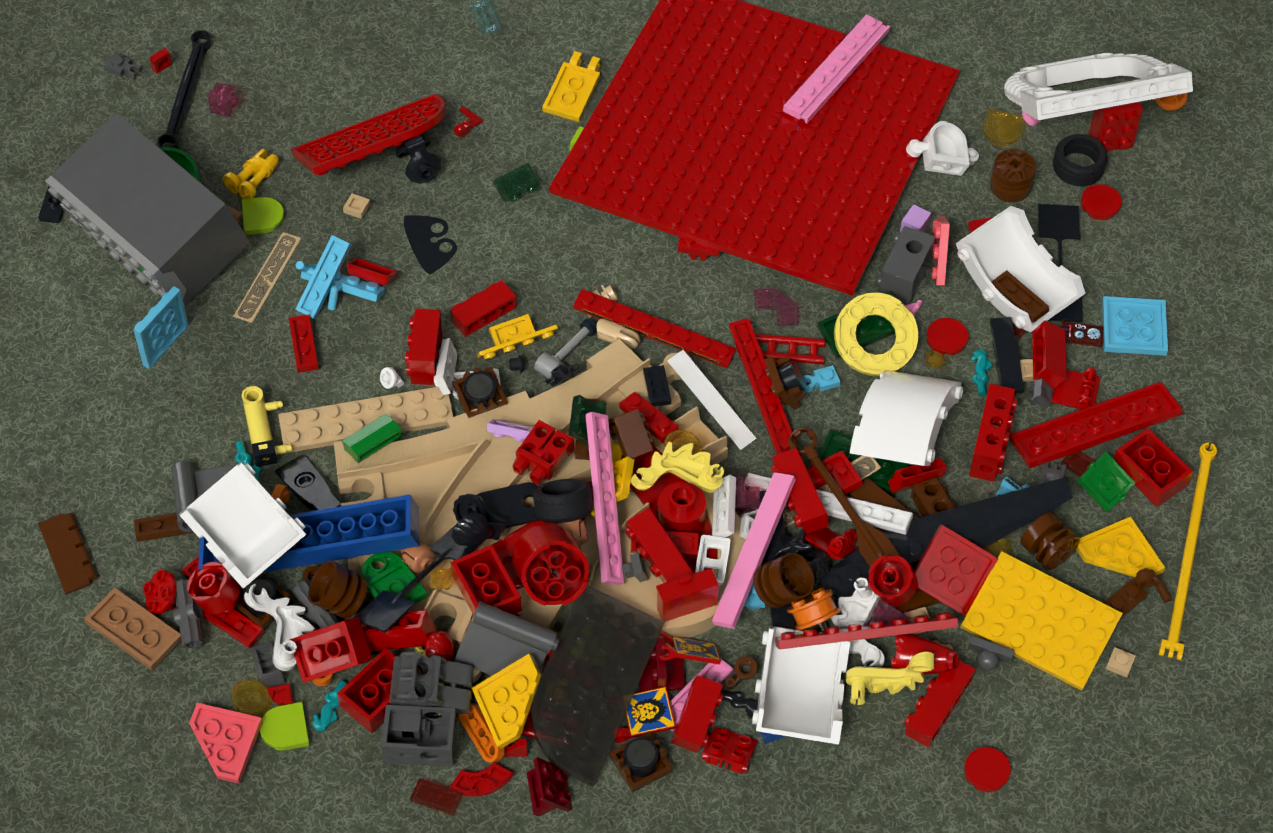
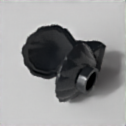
[396,135,441,184]
[451,494,506,547]

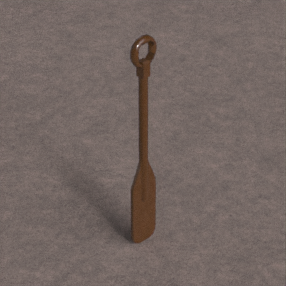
[788,427,901,582]

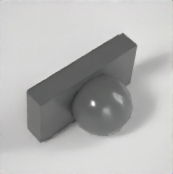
[968,636,1015,671]

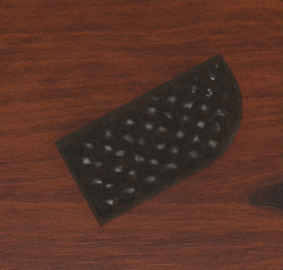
[531,585,665,787]

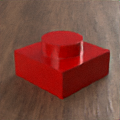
[149,48,172,74]

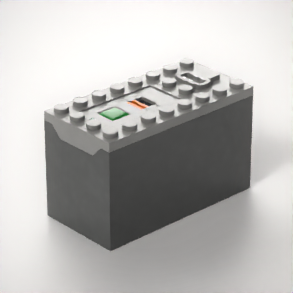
[45,112,250,307]

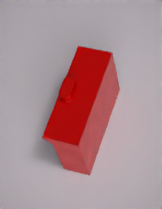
[656,568,719,622]

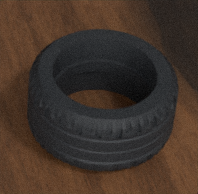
[1053,134,1108,186]
[533,479,593,523]

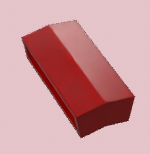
[888,458,947,493]

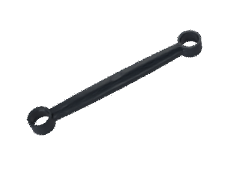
[158,30,211,149]

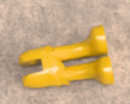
[222,148,279,199]

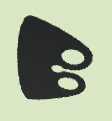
[404,215,457,274]

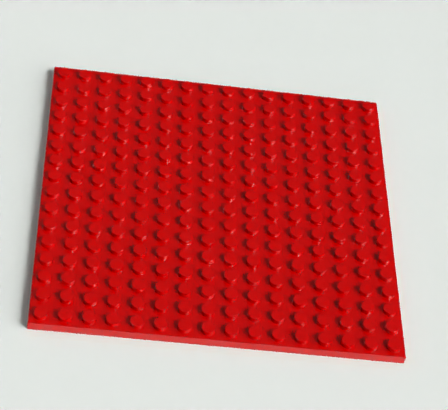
[549,0,960,296]

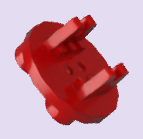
[143,569,177,614]

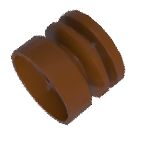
[990,149,1036,203]
[1020,512,1080,571]
[754,553,814,608]
[308,560,367,619]

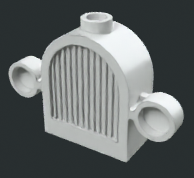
[906,121,979,176]

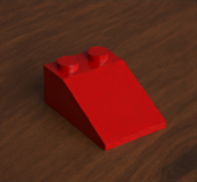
[289,617,372,683]

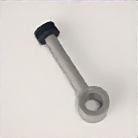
[534,318,597,378]

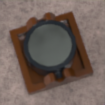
[765,356,807,410]
[452,367,508,418]
[234,572,294,629]
[609,732,673,793]

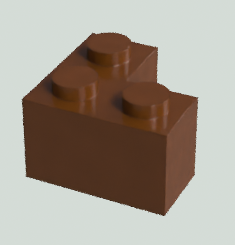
[608,409,654,458]

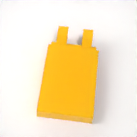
[542,51,601,122]

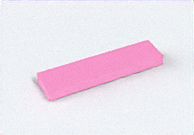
[670,658,734,732]

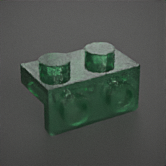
[493,163,542,202]
[568,395,607,446]

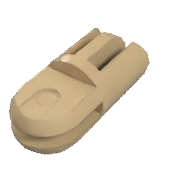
[597,319,640,349]

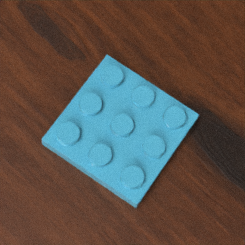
[133,286,189,369]
[1102,296,1168,356]

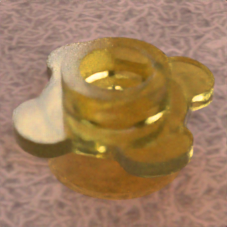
[925,351,946,369]
[429,568,452,590]

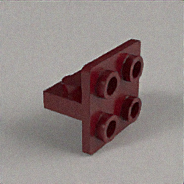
[637,638,685,692]
[526,757,572,817]

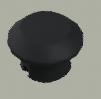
[509,355,525,373]

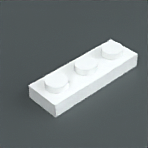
[434,338,458,395]
[712,474,736,538]

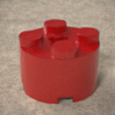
[868,555,918,607]
[187,562,241,615]

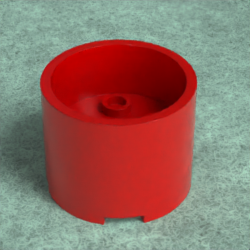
[512,524,589,606]

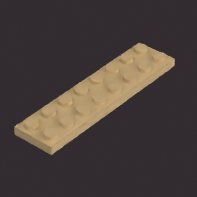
[278,387,453,453]

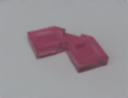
[753,288,799,326]

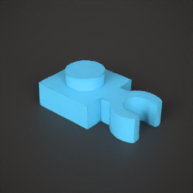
[804,365,840,393]

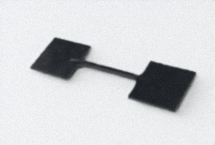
[1038,204,1083,322]
[354,526,484,633]

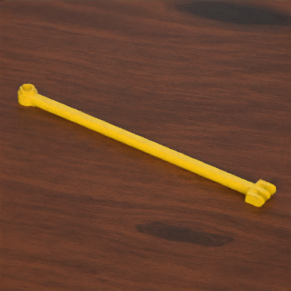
[1159,442,1217,660]

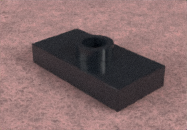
[38,186,64,223]
[643,365,672,407]

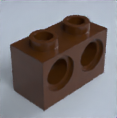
[911,477,956,517]

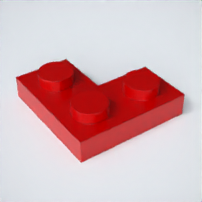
[806,451,863,494]

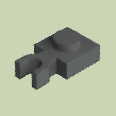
[104,53,142,80]

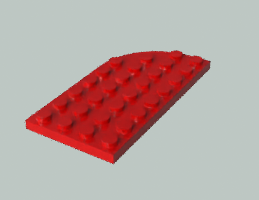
[290,94,447,175]

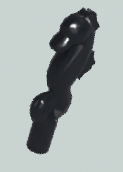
[720,690,758,718]

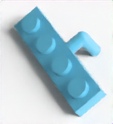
[295,235,352,319]
[301,264,385,310]

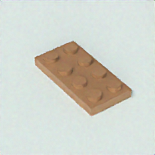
[84,588,181,671]

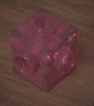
[208,82,239,117]

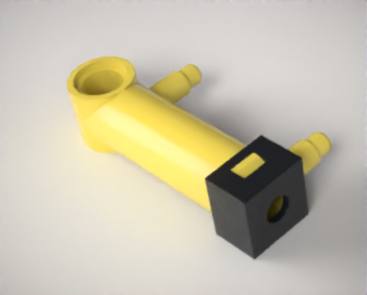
[242,386,292,467]

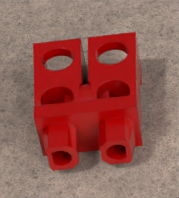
[512,420,575,485]

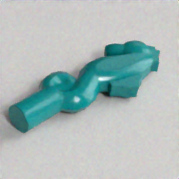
[971,349,992,396]
[235,441,261,483]
[313,681,347,733]

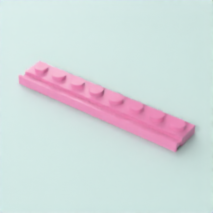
[783,14,890,123]

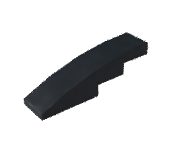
[989,317,1024,394]

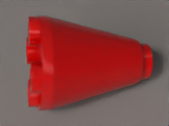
[891,633,958,675]

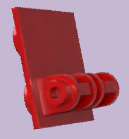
[1052,367,1100,409]
[804,527,859,560]
[702,727,758,774]

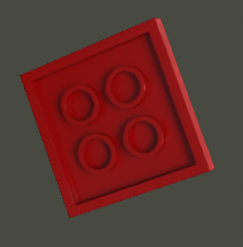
[914,525,998,617]

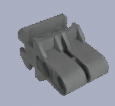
[389,652,474,714]

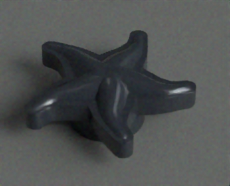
[545,363,579,387]
[775,529,813,558]

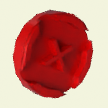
[1080,184,1122,220]
[926,318,968,356]
[964,747,1011,793]

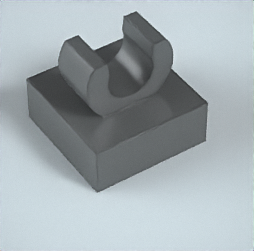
[1028,378,1053,408]
[622,553,648,582]

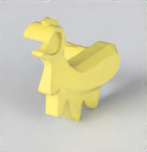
[631,442,724,493]
[846,652,934,705]

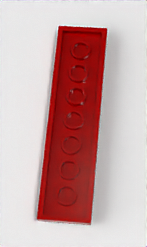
[1009,382,1182,469]

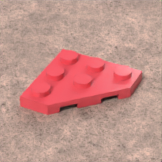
[932,216,950,286]
[189,703,263,784]

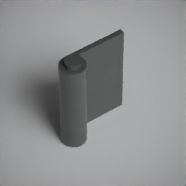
[172,461,237,532]
[454,601,559,676]

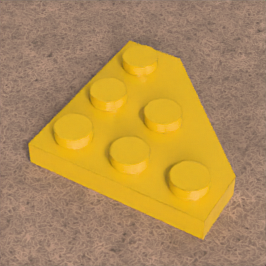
[1076,516,1165,577]
[472,654,541,749]

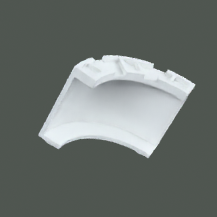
[956,206,1086,332]
[850,371,963,466]
[179,462,306,588]
[752,626,850,744]

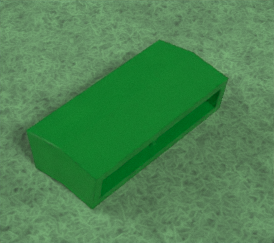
[342,414,402,463]

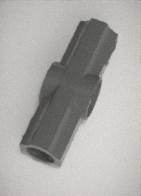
[173,580,203,649]
[293,580,339,629]

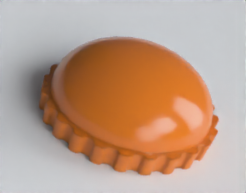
[1154,93,1188,111]

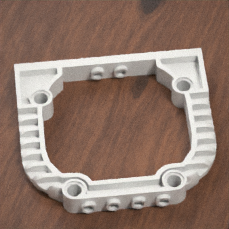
[1004,53,1193,120]

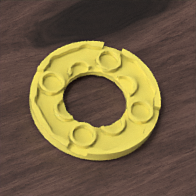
[834,293,918,376]

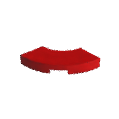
[449,762,514,797]

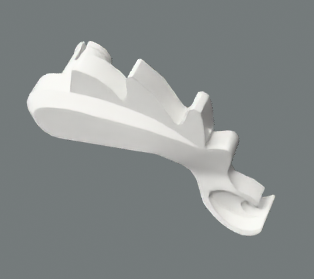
[831,578,885,667]
[244,584,315,671]

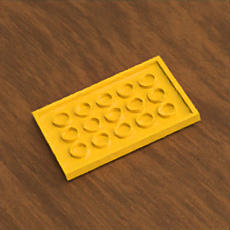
[960,551,1123,691]

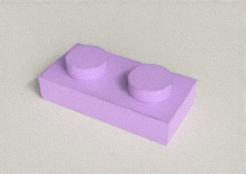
[487,419,533,442]

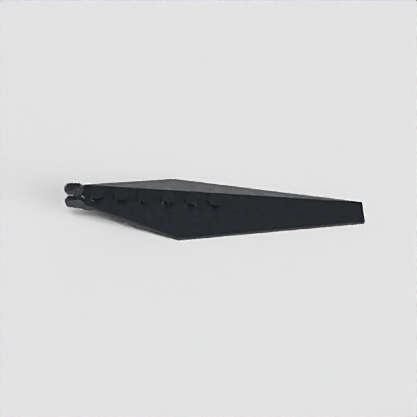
[811,478,1073,597]

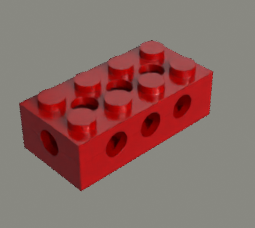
[969,384,1018,482]

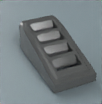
[251,641,285,690]

